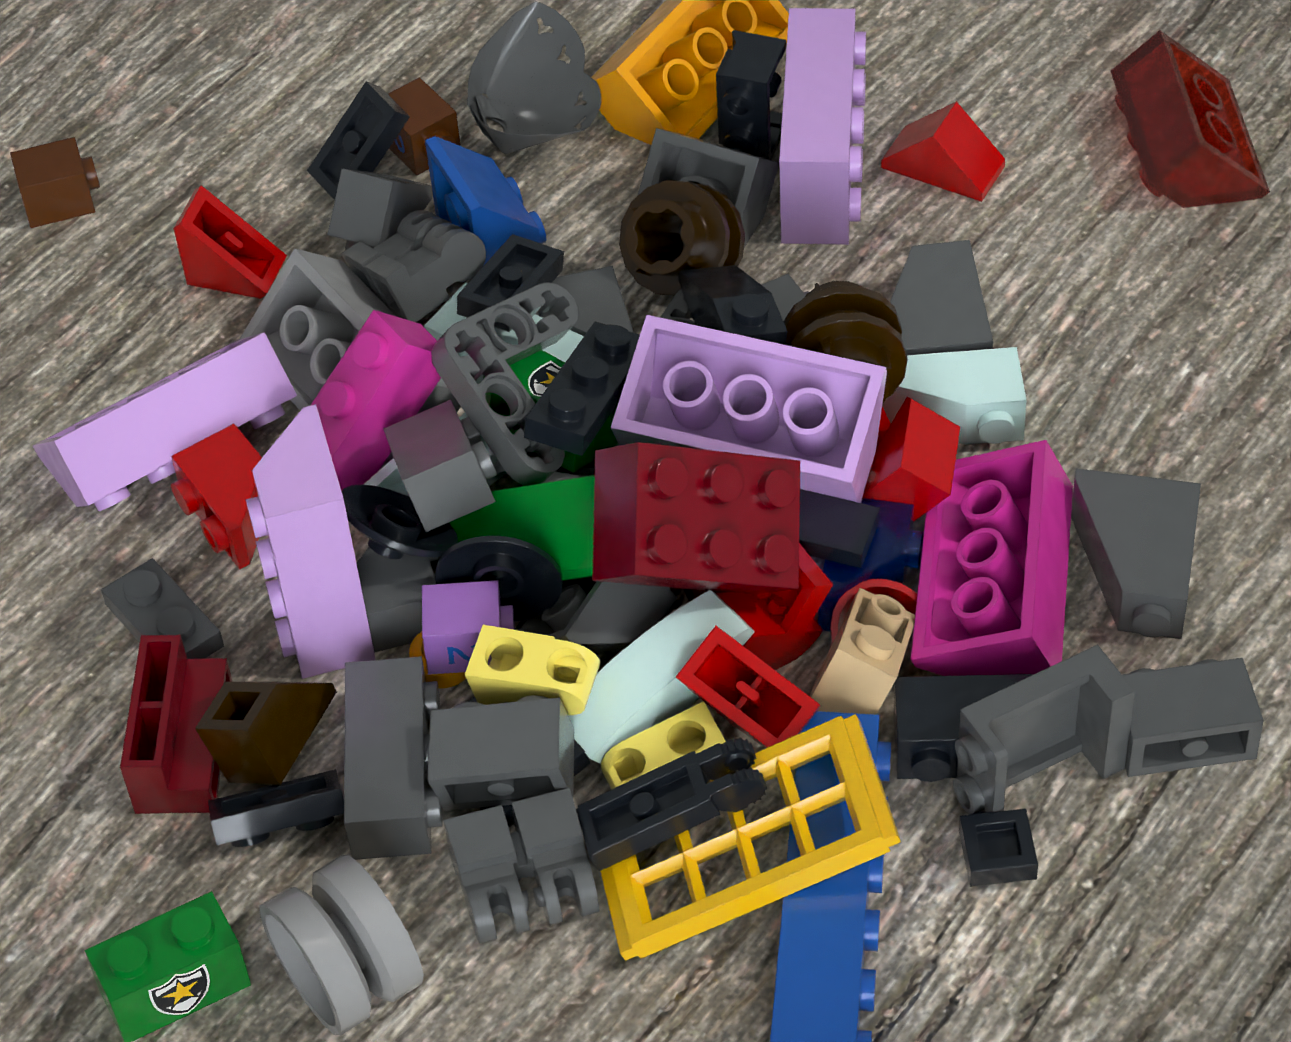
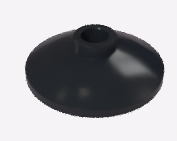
[342,484,458,560]
[435,536,563,621]

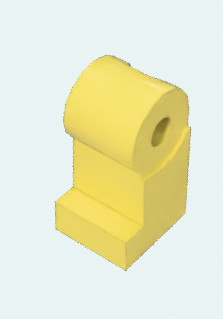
[465,625,600,715]
[601,701,725,790]

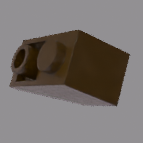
[195,681,337,785]

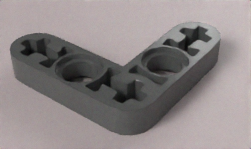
[431,282,579,486]

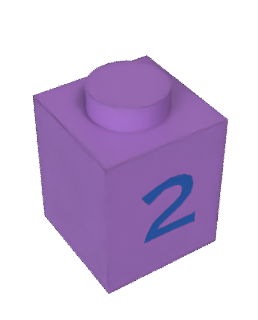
[422,580,515,675]

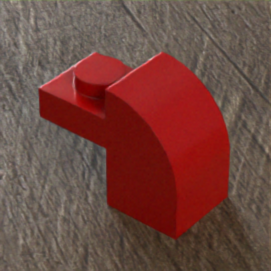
[716,543,834,670]

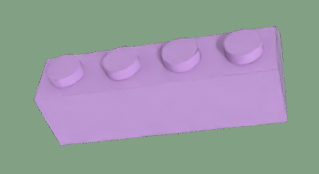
[611,315,887,503]
[33,332,297,511]
[246,404,376,679]

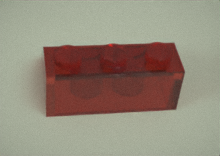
[1111,30,1270,208]

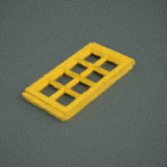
[600,714,901,961]

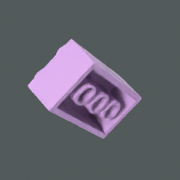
[779,8,866,245]

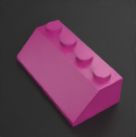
[911,440,1073,676]

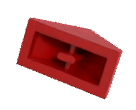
[881,101,1005,202]
[173,185,287,299]
[861,396,960,533]
[676,625,821,748]

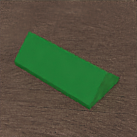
[449,475,595,580]

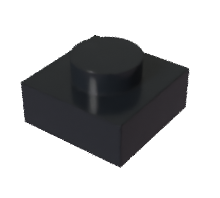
[959,809,1038,887]

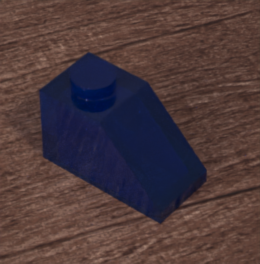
[818,498,924,632]

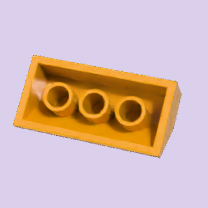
[591,0,789,145]

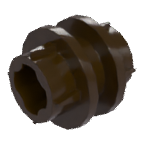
[619,180,745,296]
[783,281,908,405]

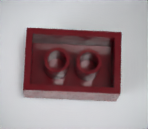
[592,442,800,594]

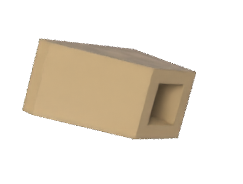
[810,588,915,715]

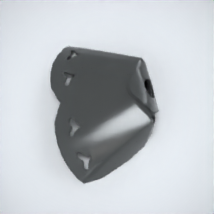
[467,1,601,154]

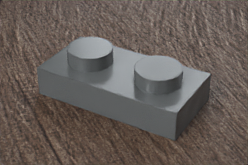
[101,558,224,659]

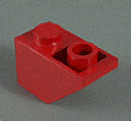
[171,424,262,570]

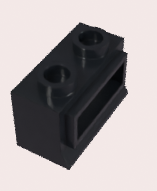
[716,30,786,160]

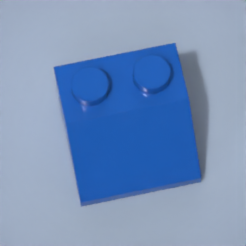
[425,136,546,265]

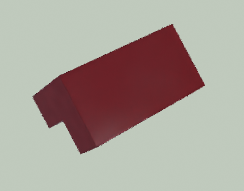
[120,635,233,814]

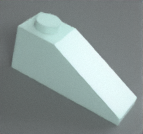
[882,347,1027,445]

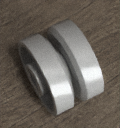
[260,855,424,1036]

